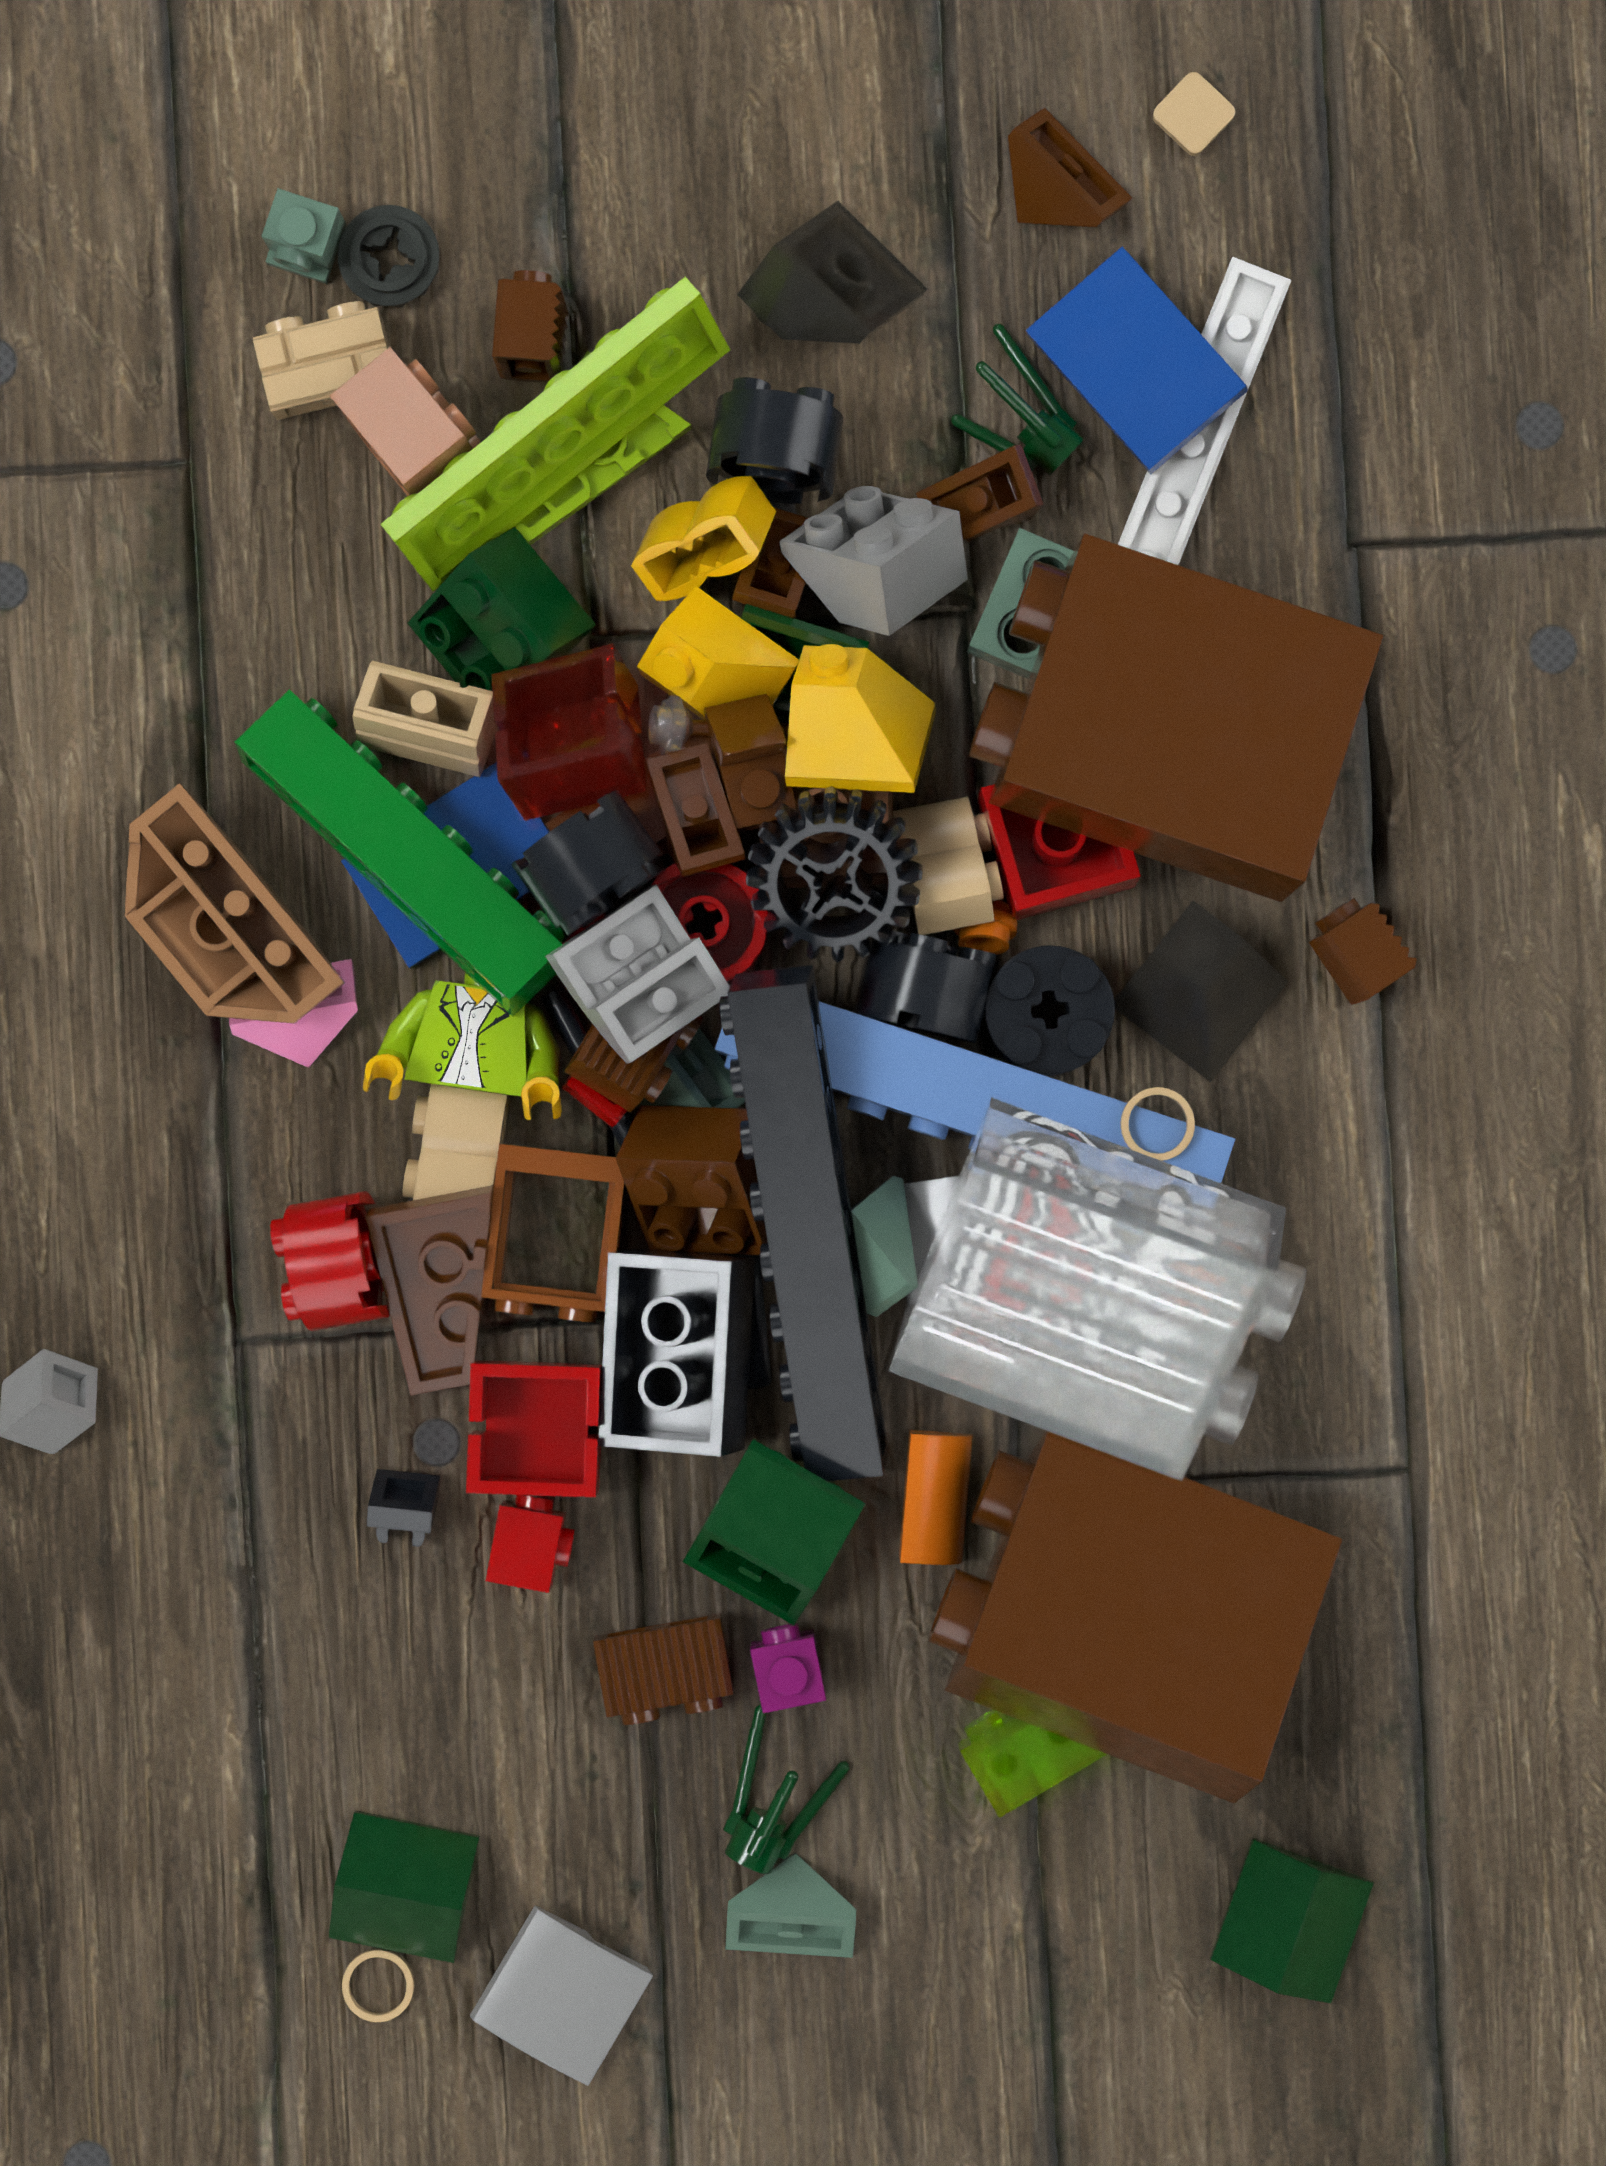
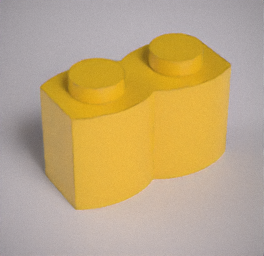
[631,476,776,601]

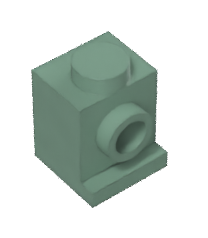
[261,188,347,284]

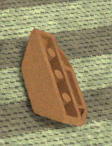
[125,783,345,1024]

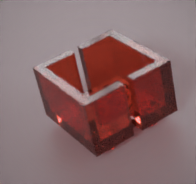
[492,644,647,821]

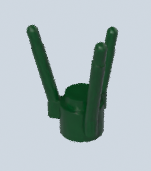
[951,324,1084,476]
[723,1704,850,1874]

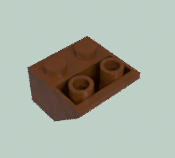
[615,1105,768,1255]

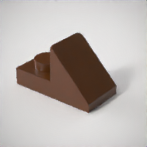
[916,444,1044,544]
[732,507,808,619]
[703,693,798,833]
[646,742,745,877]

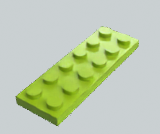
[380,277,730,592]

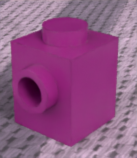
[750,1623,826,1713]

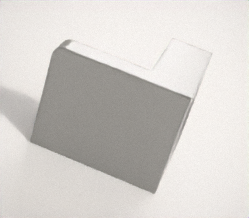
[0,1349,98,1454]

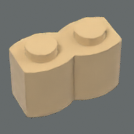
[893,796,1003,935]
[403,1084,510,1200]

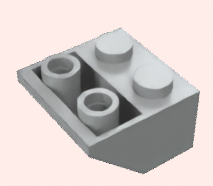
[780,486,968,636]

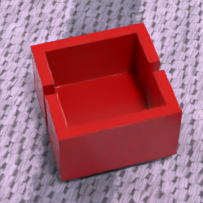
[466,1360,602,1498]

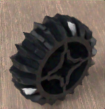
[746,786,923,963]

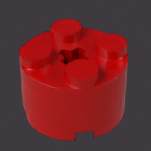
[651,863,769,984]
[270,1191,390,1331]

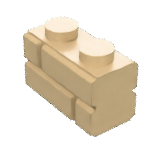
[253,301,390,420]
[352,661,498,777]

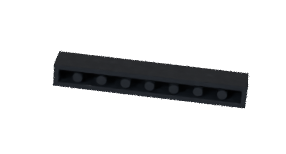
[720,965,889,1481]

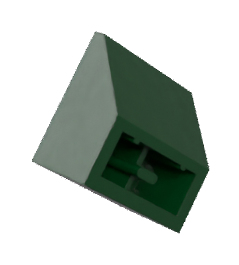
[407,527,596,714]
[682,1439,866,1625]

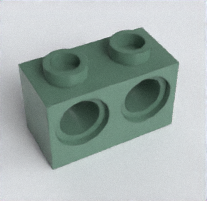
[967,528,1074,679]

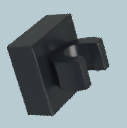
[367,1469,440,1547]

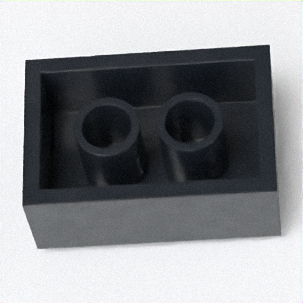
[598,1248,755,1457]

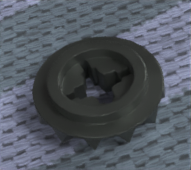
[338,205,439,307]

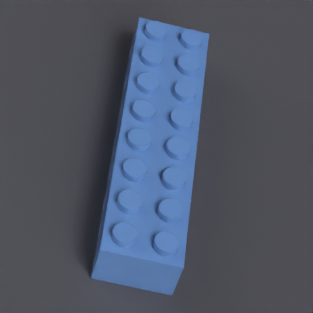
[715,1001,1235,1221]

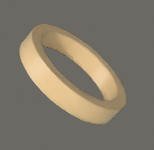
[1120,1087,1195,1161]
[342,1948,415,2022]

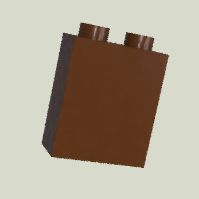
[969,533,1384,903]
[928,1425,1343,1804]

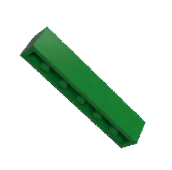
[234,689,566,1017]

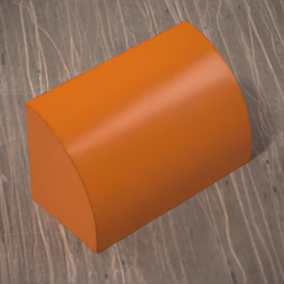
[899,1429,973,1565]

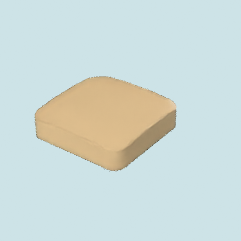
[1153,72,1235,156]

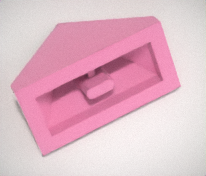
[229,959,358,1068]

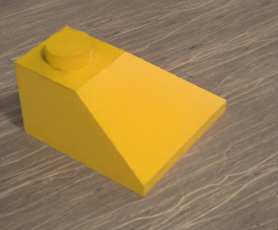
[637,586,799,720]
[785,644,936,793]

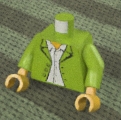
[363,973,562,1120]

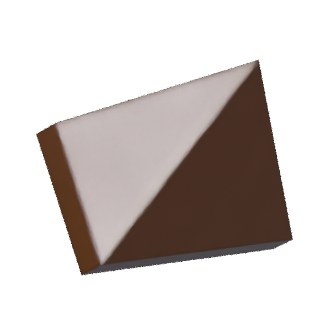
[1008,108,1132,227]

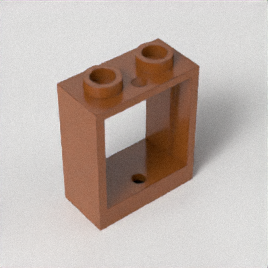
[481,1144,626,1323]

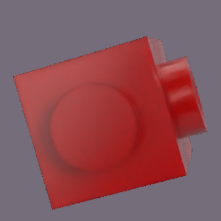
[485,1495,575,1593]

